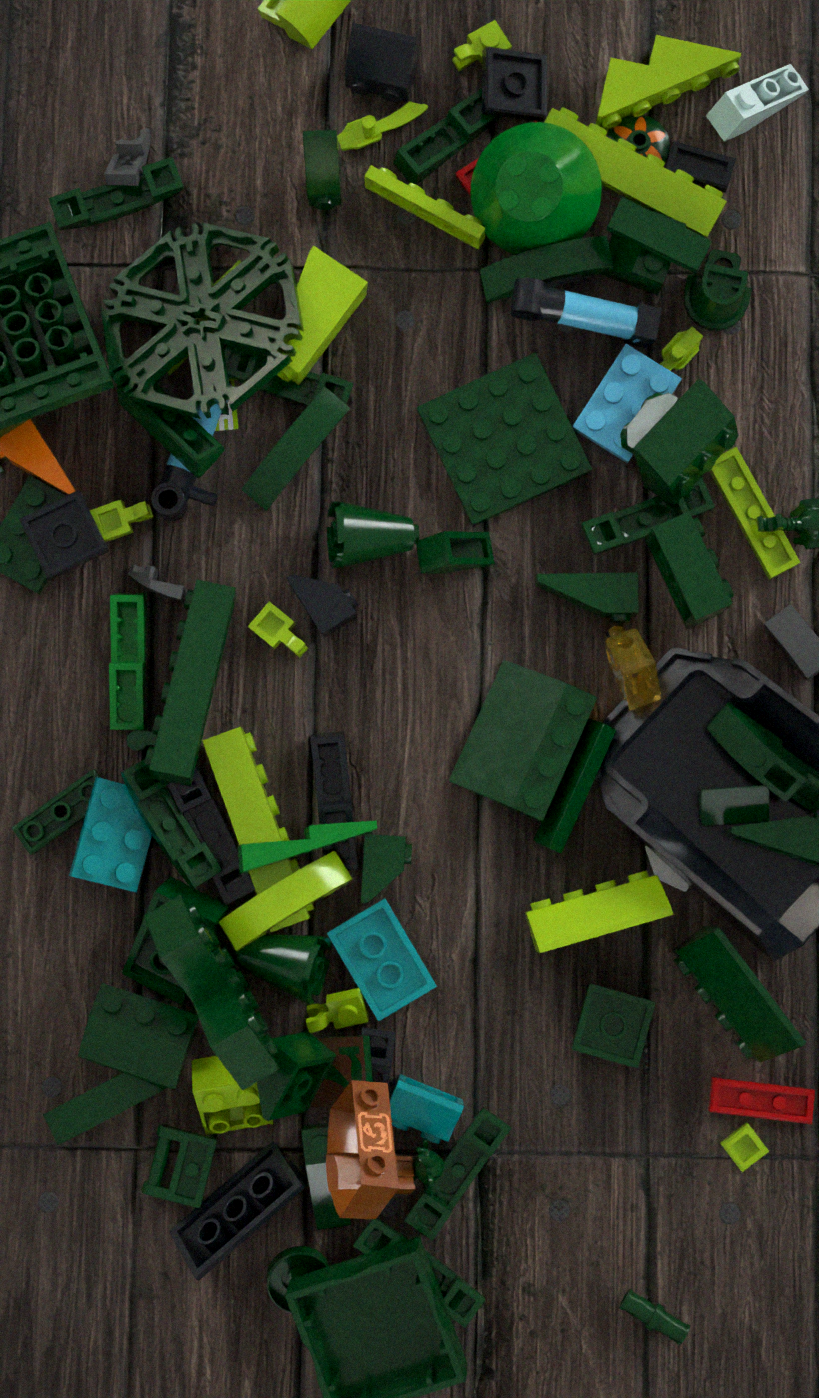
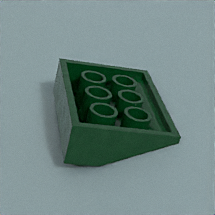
[449,660,598,822]
[672,926,806,1063]

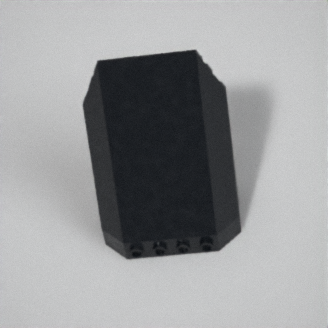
[595,647,819,961]

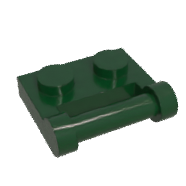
[141,1124,218,1208]

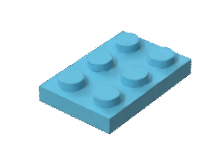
[572,344,682,464]

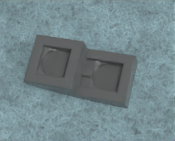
[764,604,819,681]

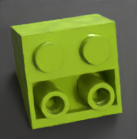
[191,1056,273,1135]

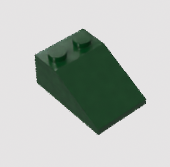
[122,876,229,1004]

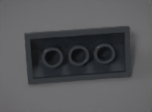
[169,1141,308,1281]

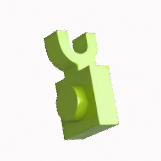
[452,20,512,71]
[90,500,154,542]
[248,601,308,658]
[306,988,369,1033]

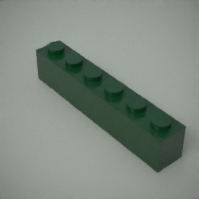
[145,579,236,787]

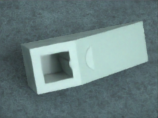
[706,64,809,142]

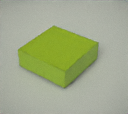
[720,1122,769,1172]

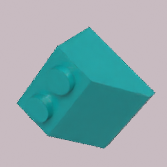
[389,1074,464,1144]

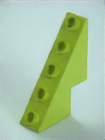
[596,35,741,130]

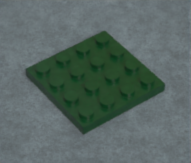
[417,352,592,527]

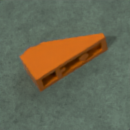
[0,419,76,496]

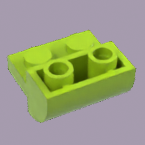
[257,0,351,49]

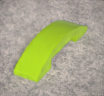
[219,851,353,952]

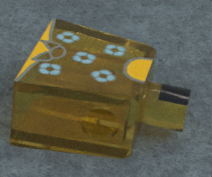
[605,626,661,711]

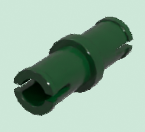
[619,1289,690,1346]

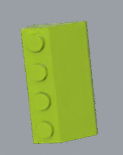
[525,870,674,953]

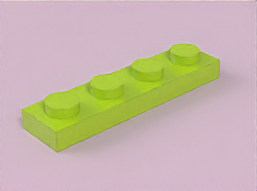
[364,165,486,249]
[709,447,801,580]

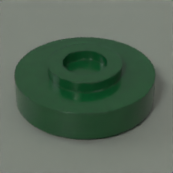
[266,1246,330,1313]

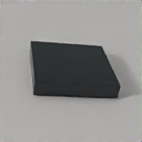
[482,47,547,122]
[19,490,109,580]

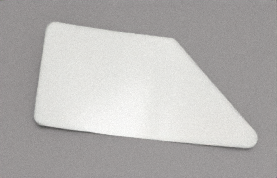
[645,846,689,892]

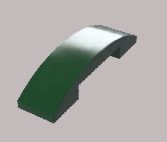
[48,157,184,230]
[479,236,615,303]
[224,345,354,407]
[241,387,351,511]
[581,477,715,555]
[121,758,223,889]
[43,1073,180,1145]
[404,1107,511,1241]
[353,1218,486,1328]

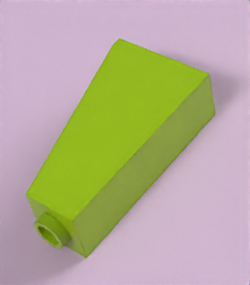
[277,246,368,385]

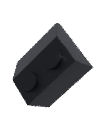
[345,23,418,102]

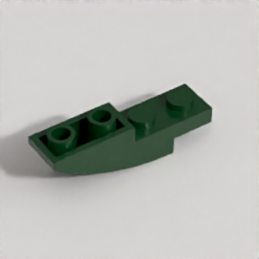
[707,702,819,813]

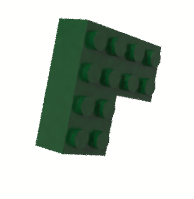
[144,894,280,1090]

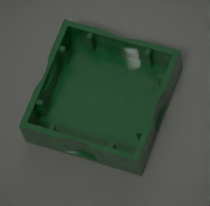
[285,1236,468,1398]

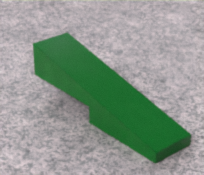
[109,593,147,730]
[238,820,377,874]

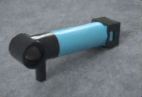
[510,278,662,348]
[151,381,232,521]

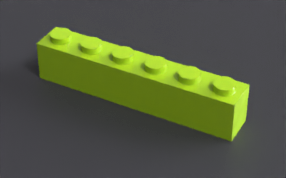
[544,107,727,238]
[202,727,314,932]

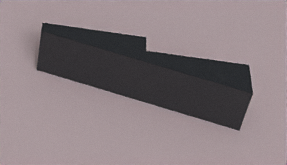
[310,731,358,870]

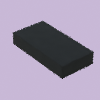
[665,141,736,193]

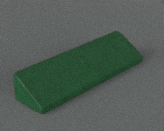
[117,381,225,478]
[533,719,616,853]

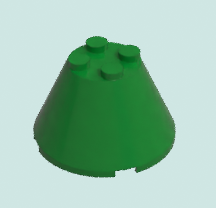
[470,122,602,255]

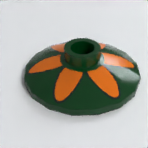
[607,115,670,162]

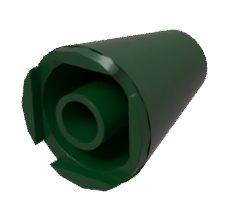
[327,501,419,569]
[233,934,332,1004]

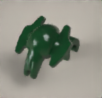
[757,498,819,550]
[412,1138,445,1196]

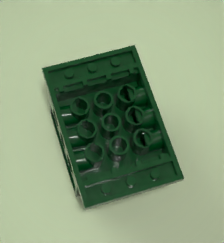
[0,221,114,438]

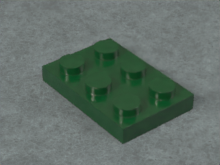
[0,476,66,595]

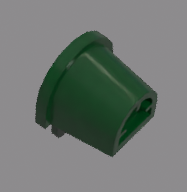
[684,249,752,331]

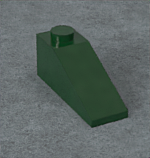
[303,130,342,210]
[535,572,639,623]
[726,813,819,867]
[301,1122,351,1230]

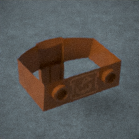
[326,1080,416,1220]

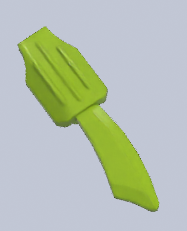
[337,101,428,151]
[660,326,704,371]

